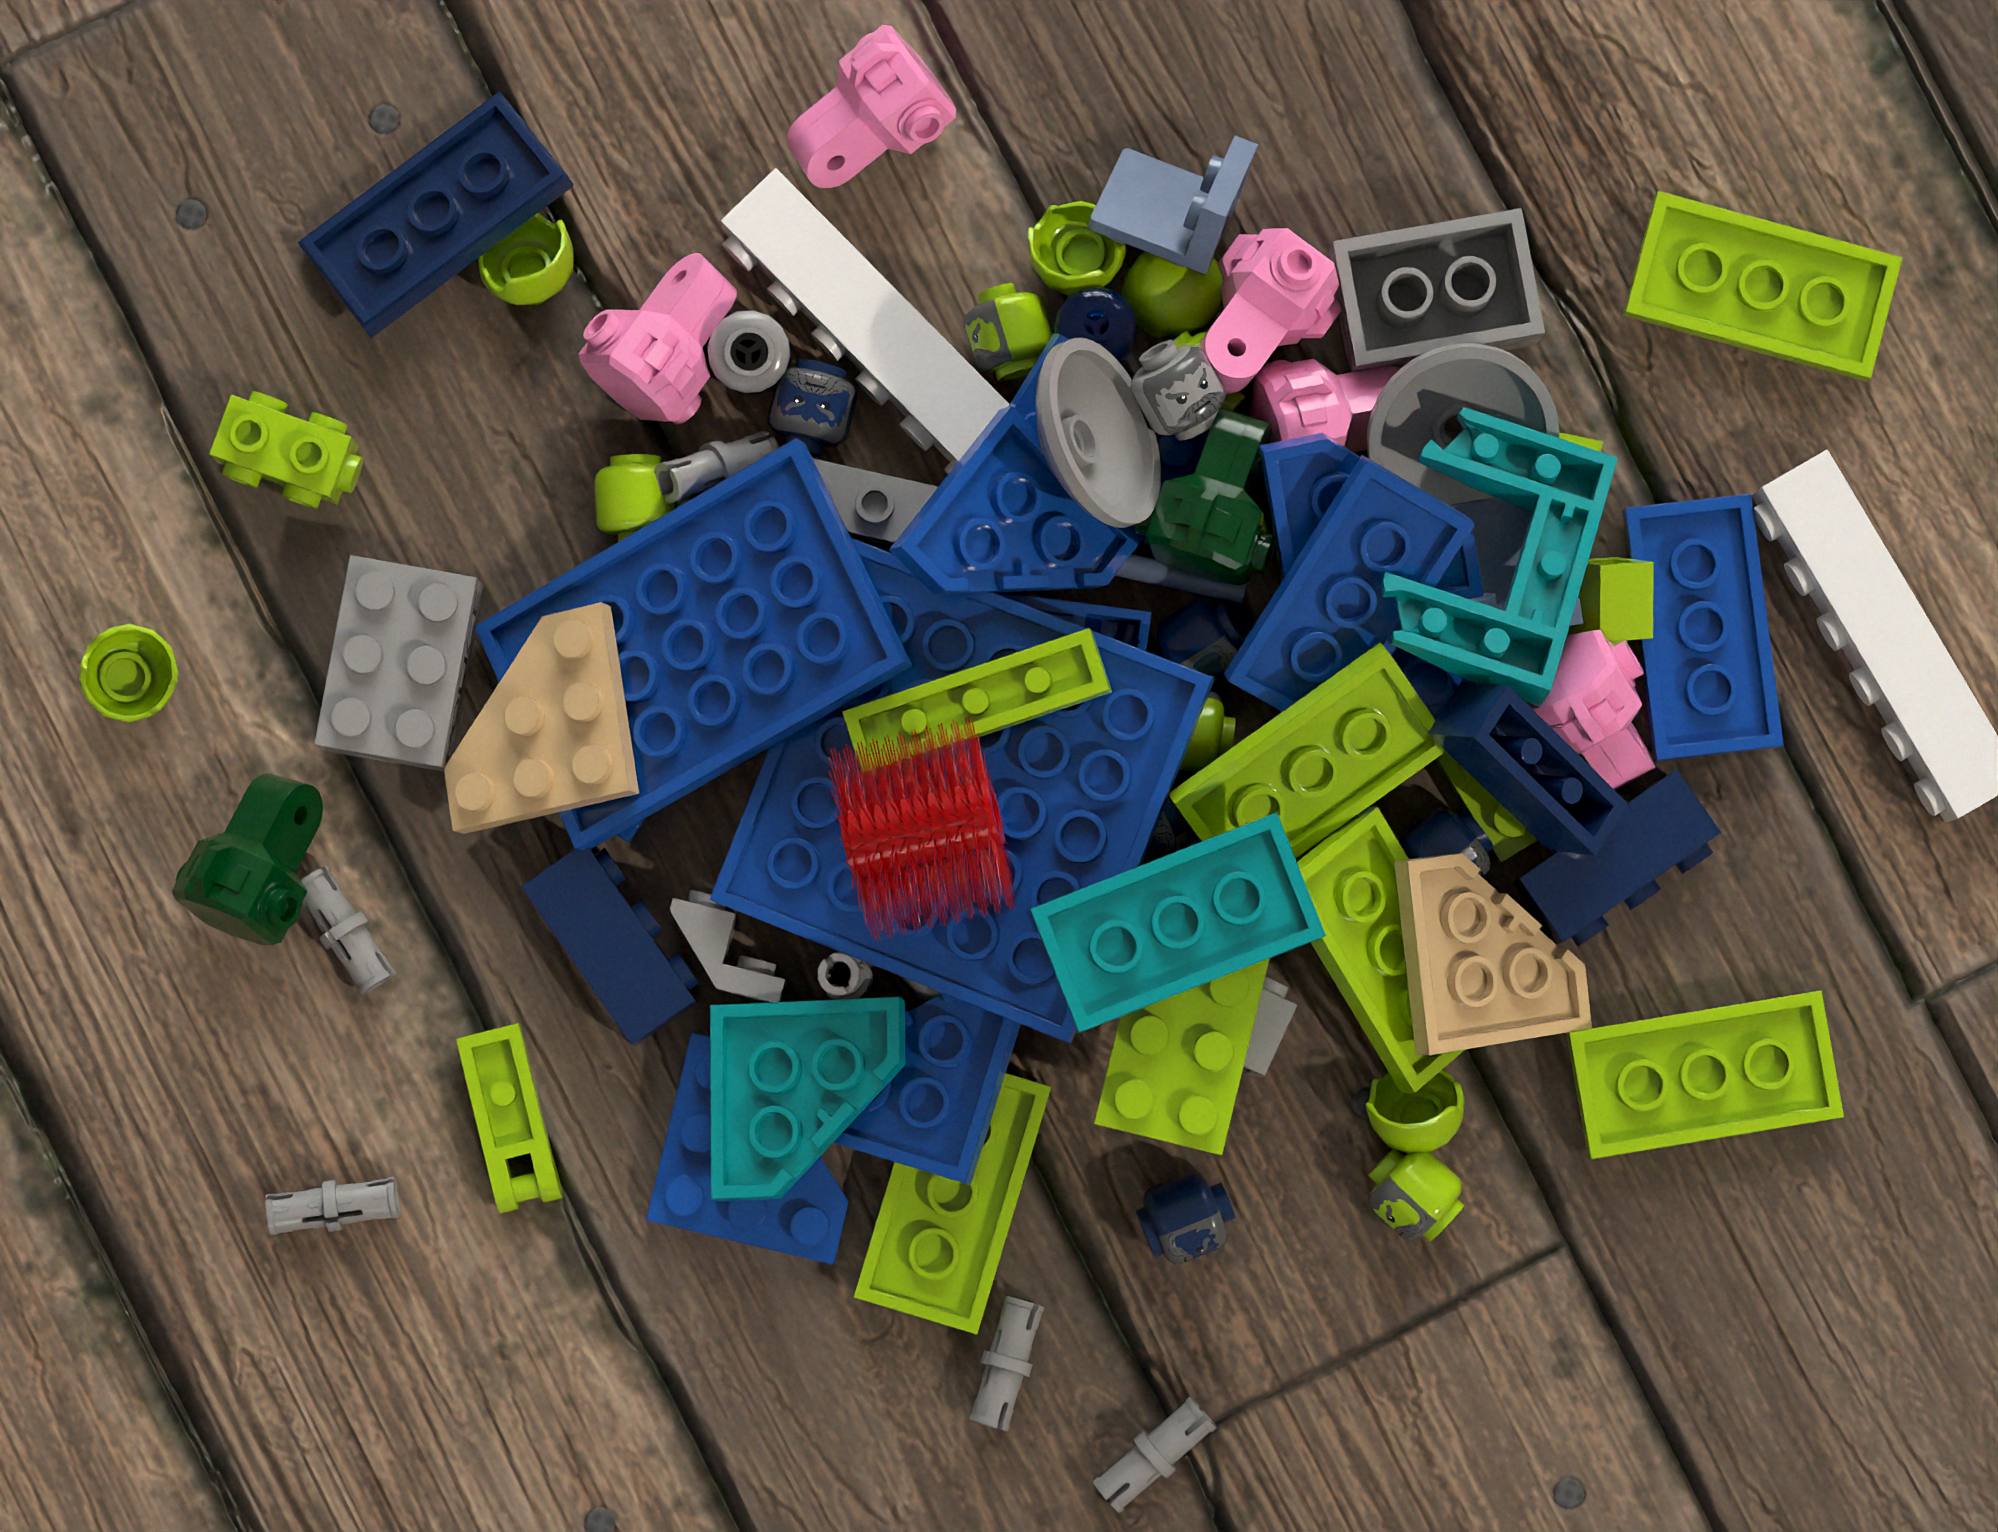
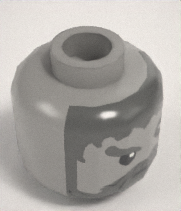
[1130,340,1226,441]

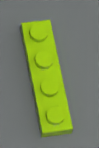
[842,628,1112,775]

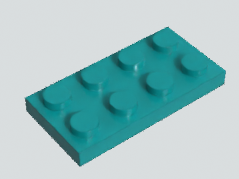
[1030,812,1326,1033]

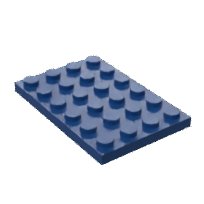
[474,438,912,851]

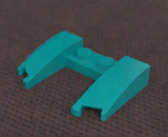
[1380,407,1618,706]

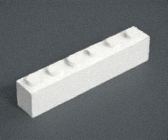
[721,168,1010,474]
[1752,449,1998,823]

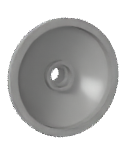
[1035,338,1161,528]
[1367,343,1559,505]

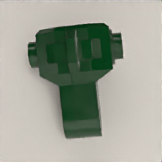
[1135,408,1276,586]
[172,773,323,945]

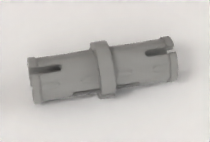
[654,431,779,503]
[301,866,396,995]
[818,951,873,1000]
[265,1177,400,1235]
[969,1296,1045,1432]
[1093,1396,1217,1513]

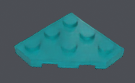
[710,997,906,1201]

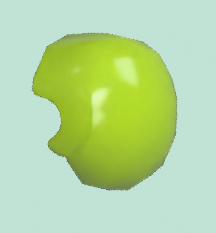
[1027,201,1126,296]
[478,213,574,305]
[1121,251,1224,338]
[78,624,179,723]
[1365,1069,1465,1154]

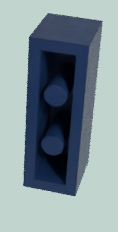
[1428,682,1628,856]
[1512,769,1721,947]
[521,847,700,1047]

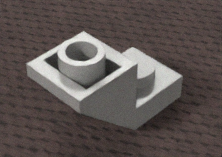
[670,890,787,1003]

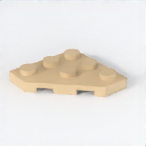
[444,602,639,834]
[1394,853,1592,1055]

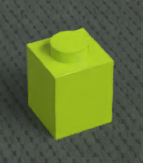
[1567,557,1654,646]

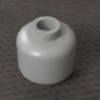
[707,310,790,393]

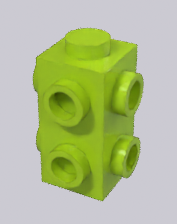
[209,391,363,509]

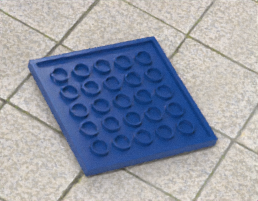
[709,538,1215,1043]

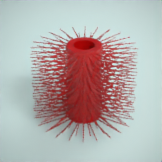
[828,716,1015,942]

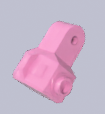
[786,25,956,188]
[1197,228,1342,394]
[579,253,737,425]
[1249,359,1401,452]
[1525,630,1656,791]

